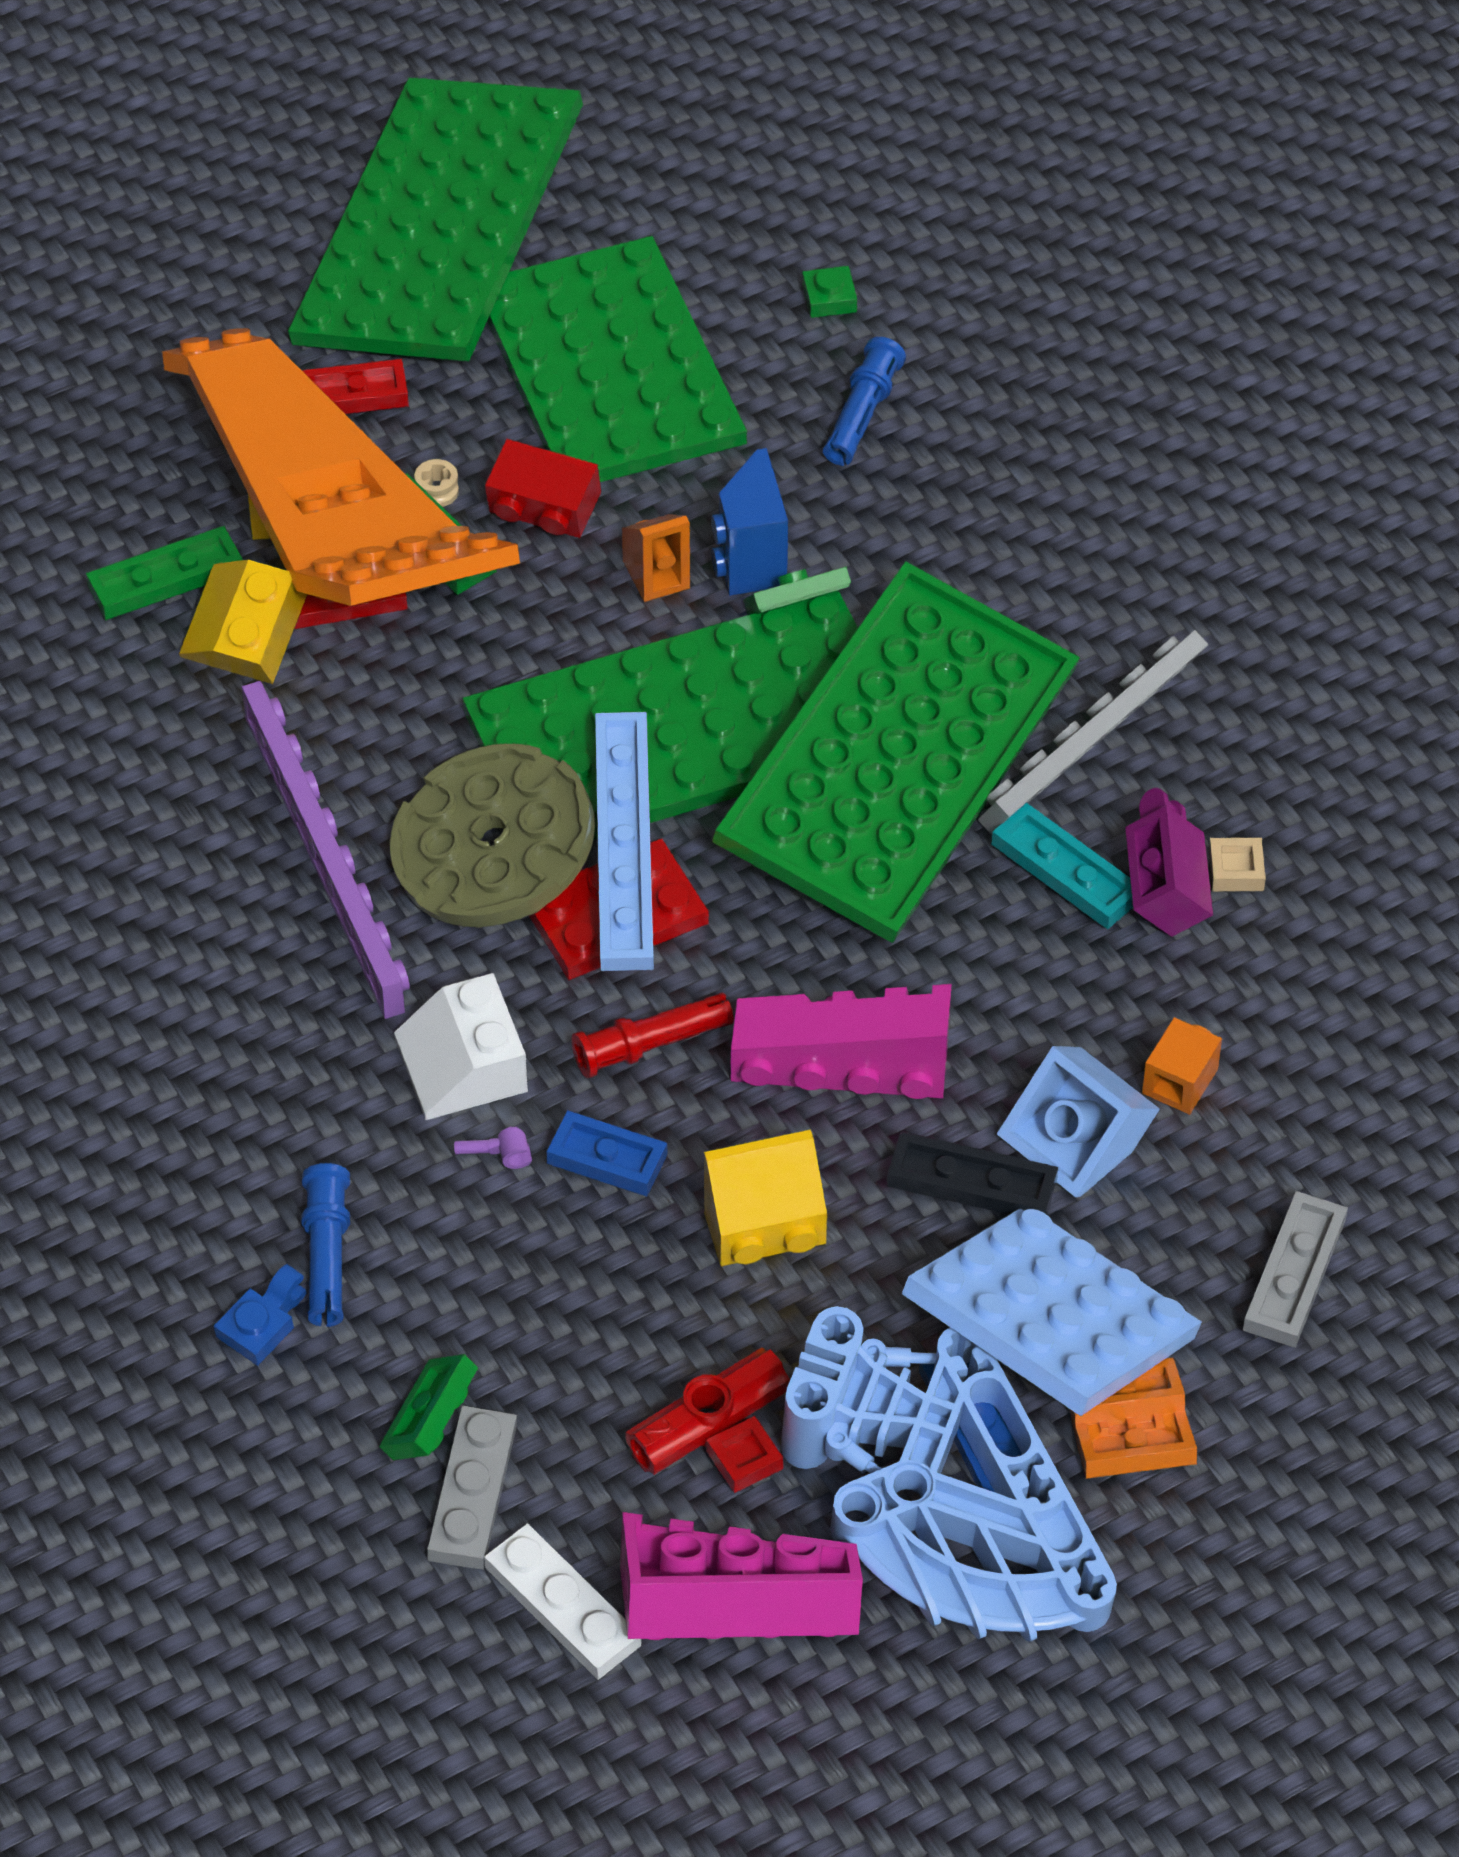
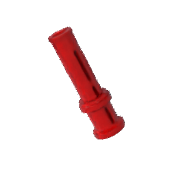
[571,992,734,1079]

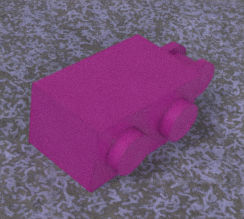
[1125,787,1213,937]

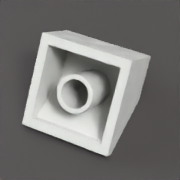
[394,973,528,1120]

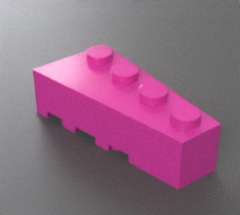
[731,984,952,1099]
[620,1512,863,1640]

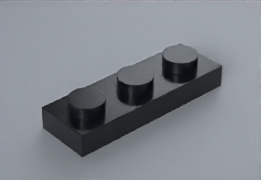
[887,1131,1058,1215]

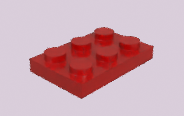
[529,838,709,980]

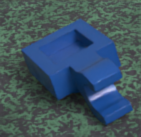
[214,1264,307,1366]

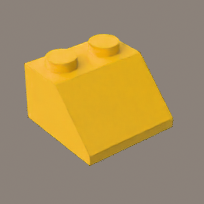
[179,560,307,684]
[704,1129,827,1267]

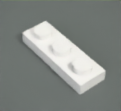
[484,1523,641,1680]

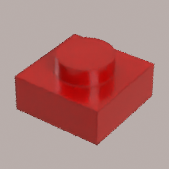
[706,1416,783,1493]

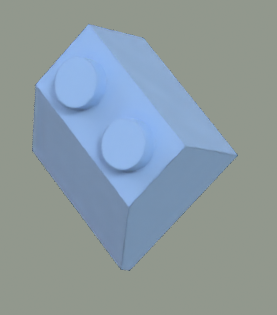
[997,1046,1160,1197]

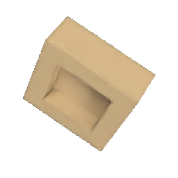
[1209,838,1266,892]

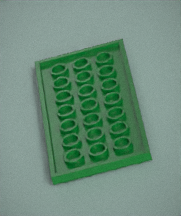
[288,78,583,362]
[712,561,1080,943]
[462,591,858,840]

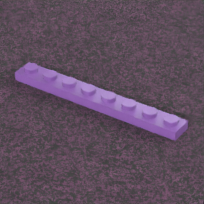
[242,680,410,1019]

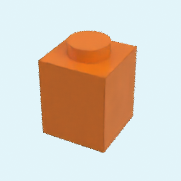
[1142,1017,1222,1115]

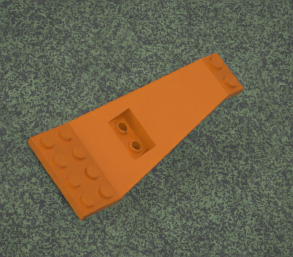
[162,328,520,606]

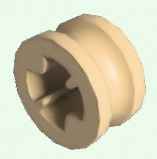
[414,459,459,507]

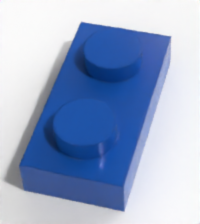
[547,1110,668,1197]

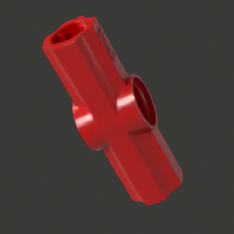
[625,1347,790,1475]

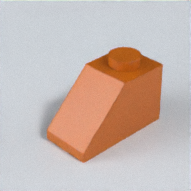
[622,514,690,602]

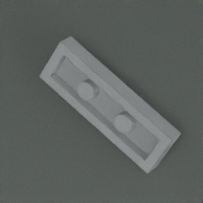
[1243,1191,1348,1348]
[428,1406,517,1570]

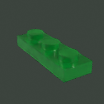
[86,526,243,620]

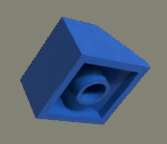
[711,448,788,596]

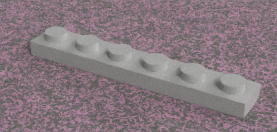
[978,630,1209,835]

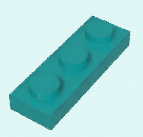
[991,803,1133,930]

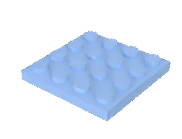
[902,1209,1202,1416]

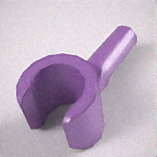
[454,1127,532,1169]

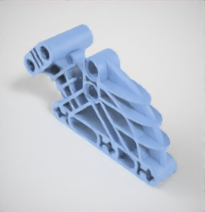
[781,1306,1117,1642]

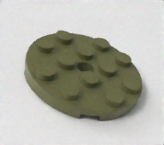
[390,744,595,928]

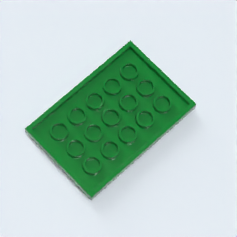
[487,236,747,482]

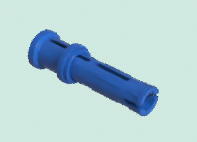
[823,337,906,466]
[301,1163,350,1327]

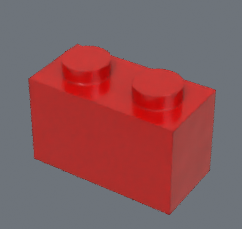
[485,439,602,538]

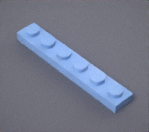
[595,712,654,971]

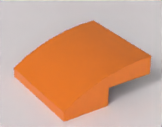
[1069,1357,1197,1479]

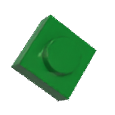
[802,266,857,318]

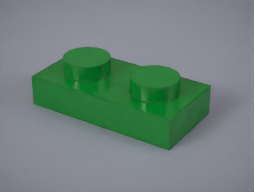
[379,1354,478,1461]

